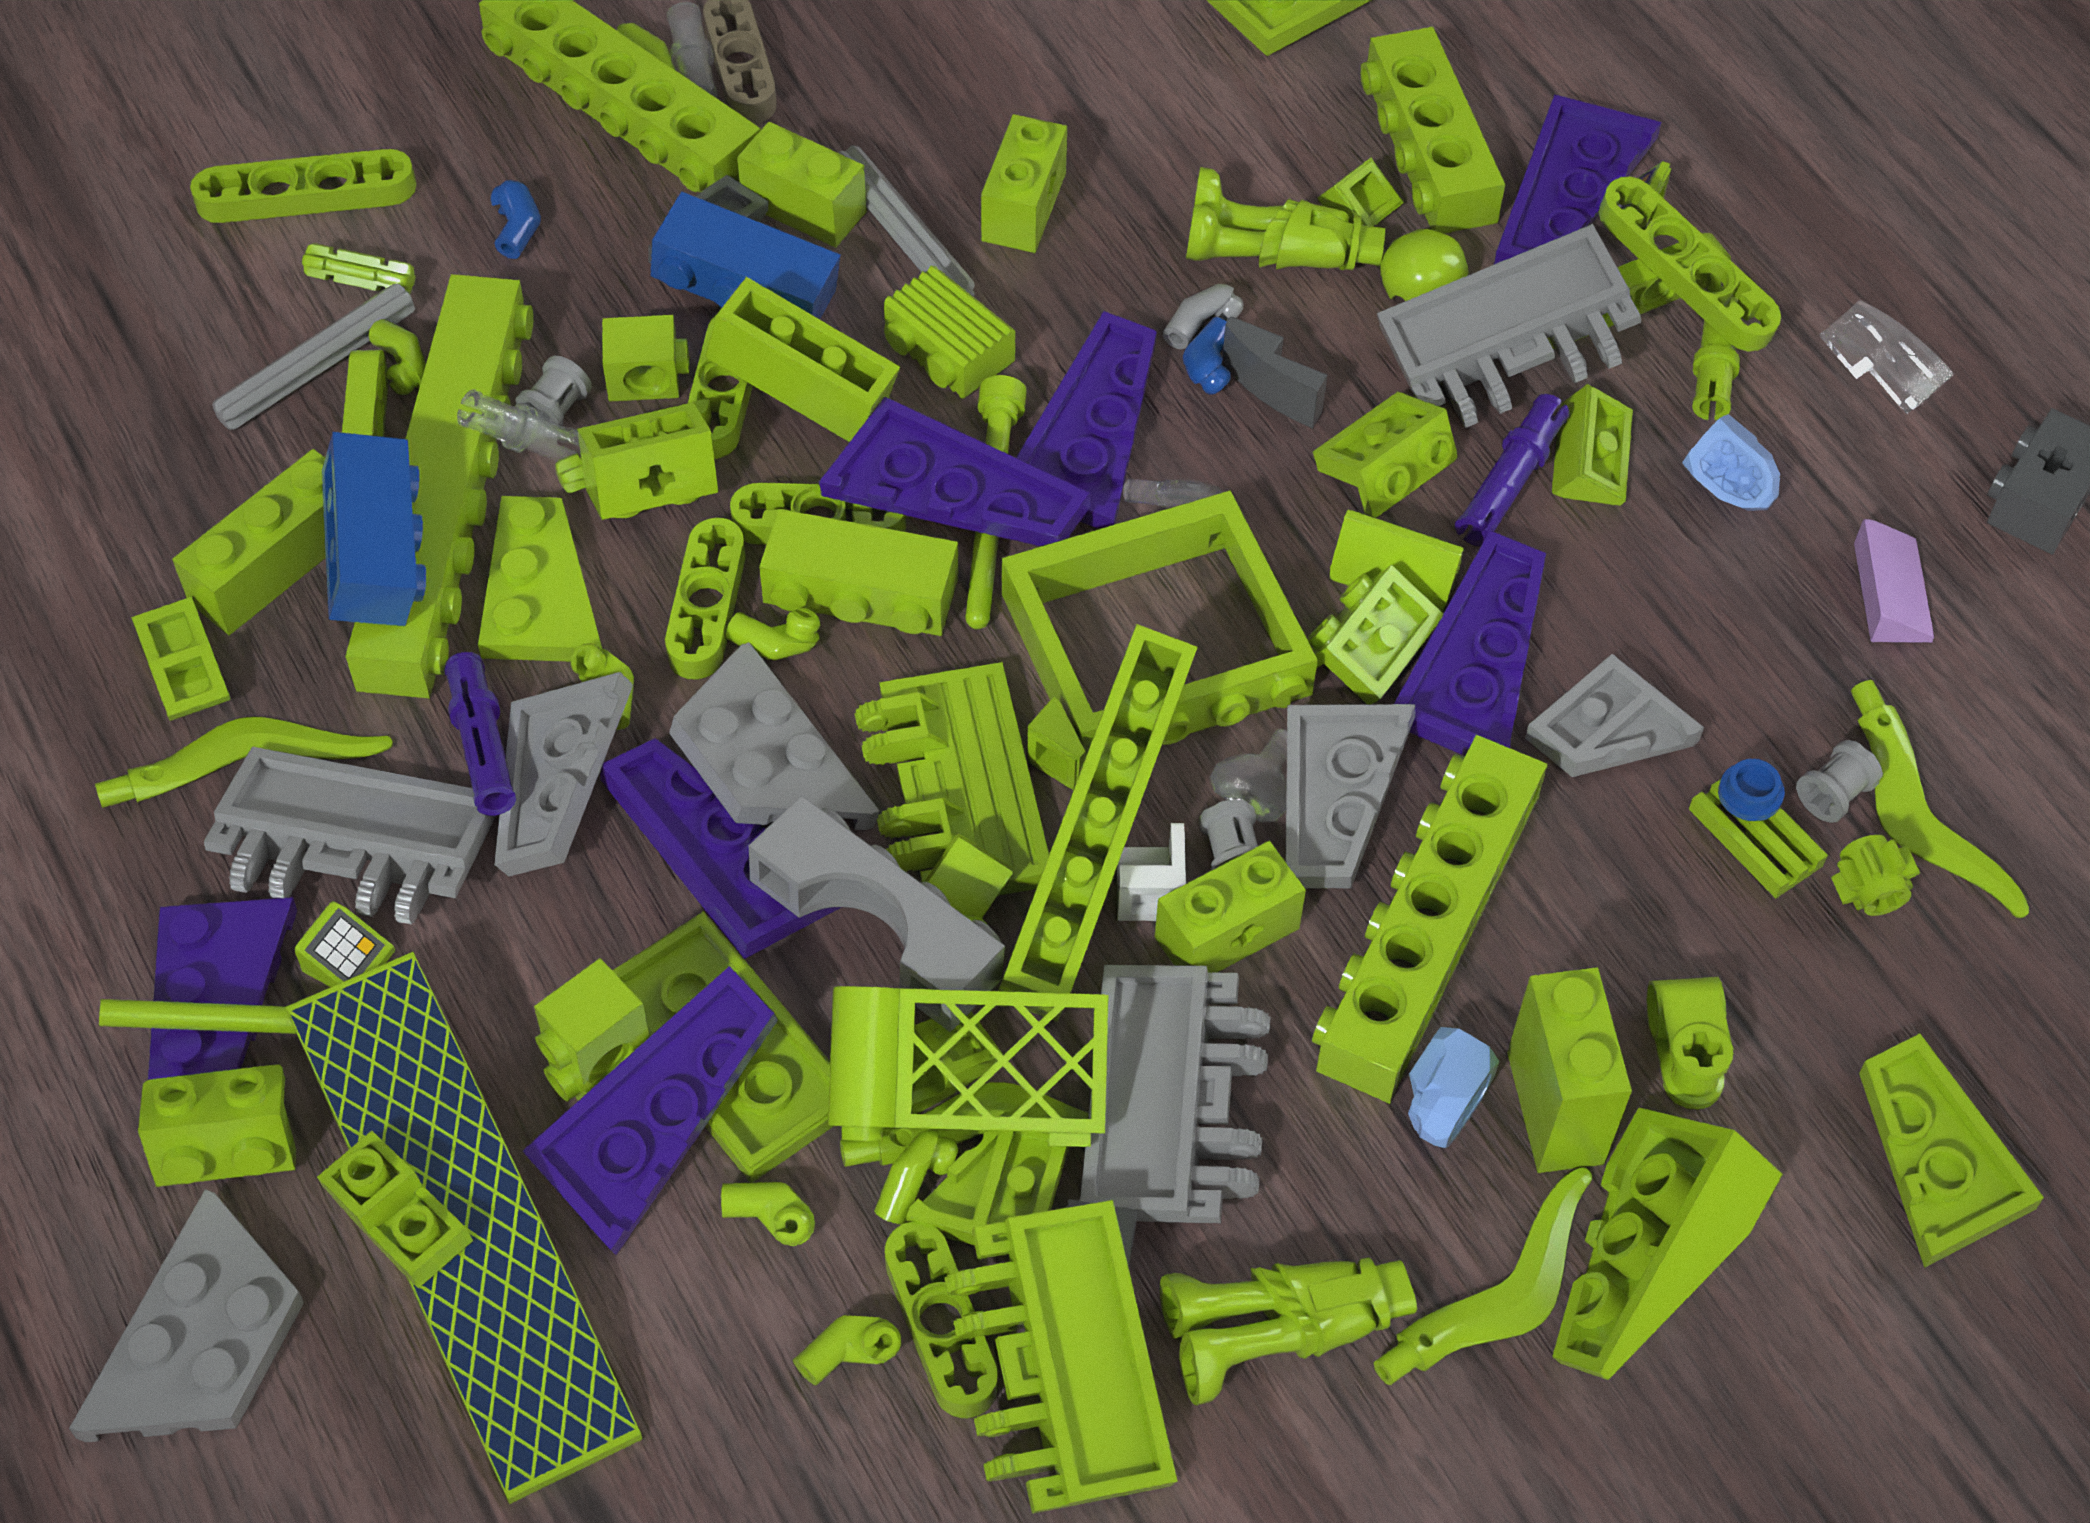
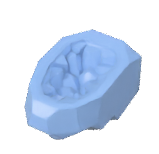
[1682,414,1780,511]
[1408,1027,1499,1148]

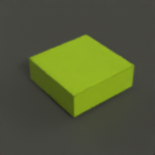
[924,832,1013,919]

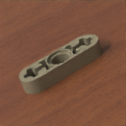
[703,0,777,124]

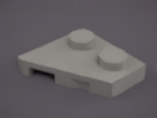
[1525,654,1704,777]

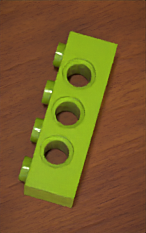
[1360,27,1505,234]

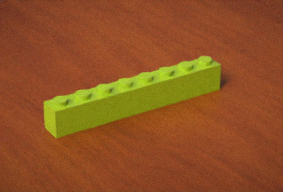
[345,274,534,699]

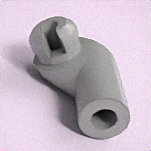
[1163,283,1244,349]

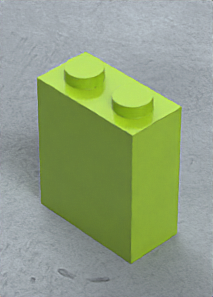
[1507,967,1632,1173]

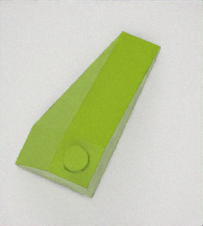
[1552,1108,1782,1380]

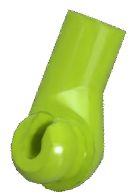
[725,608,820,661]
[571,643,634,730]

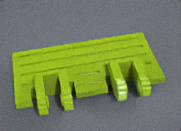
[854,662,1049,896]
[944,1200,1178,1514]

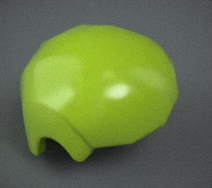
[1380,229,1469,301]

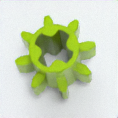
[1831,835,1920,916]

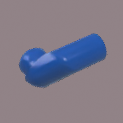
[491,180,541,259]
[1183,317,1231,395]

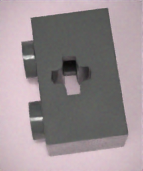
[1987,408,2090,555]

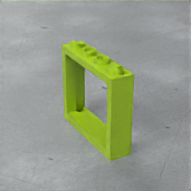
[1002,490,1318,758]

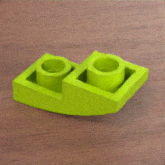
[317,1131,473,1288]

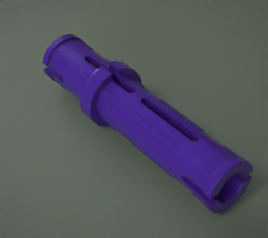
[1454,394,1570,547]
[444,652,516,816]

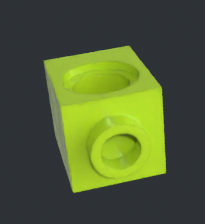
[602,315,690,402]

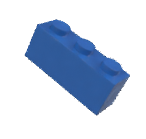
[651,191,841,319]
[322,432,426,626]

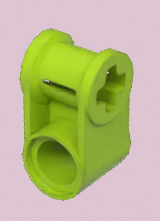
[1646,977,1733,1110]

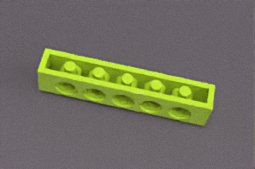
[479,0,761,192]
[998,624,1198,1021]
[1312,735,1548,1104]

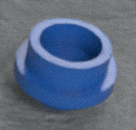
[1718,759,1785,821]

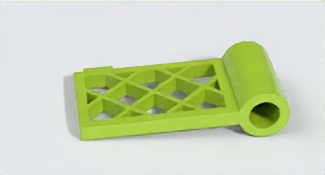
[828,986,1109,1147]

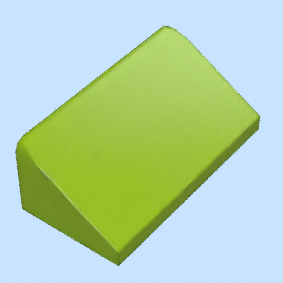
[1552,384,1633,506]
[1329,510,1464,614]

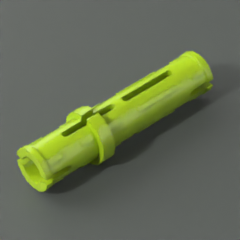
[1692,274,1740,420]

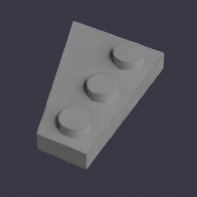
[494,672,633,877]
[1286,704,1415,888]

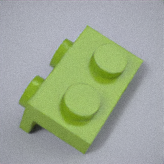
[138,1064,297,1187]

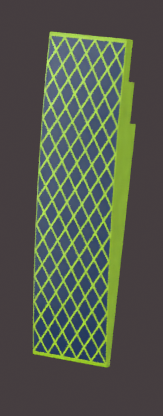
[285,952,643,1504]

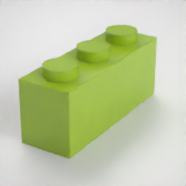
[705,277,900,442]
[172,449,326,636]
[759,509,959,636]

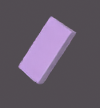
[1854,519,1934,643]

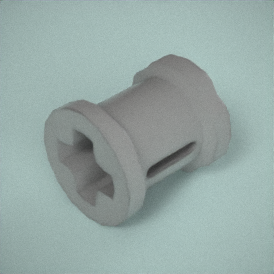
[515,355,592,435]
[1796,740,1883,823]
[1198,799,1258,871]

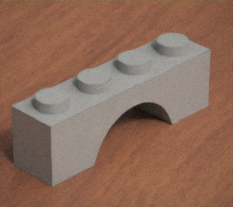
[748,796,1005,1032]

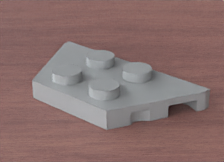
[669,642,879,830]
[69,1189,304,1442]

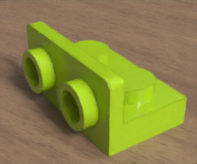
[1313,392,1457,518]
[1307,565,1443,705]

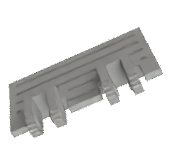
[1377,224,1642,428]
[204,747,496,925]
[1080,965,1271,1223]

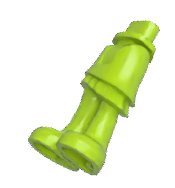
[1186,167,1385,270]
[1160,1257,1417,1406]

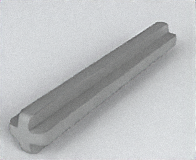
[839,145,975,297]
[212,284,415,430]

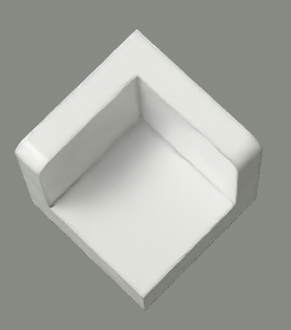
[1117,823,1186,921]

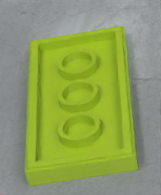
[612,911,834,1183]

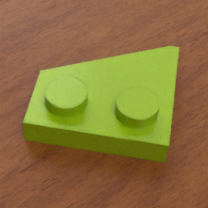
[906,1110,1069,1245]

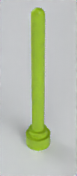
[965,375,1027,629]

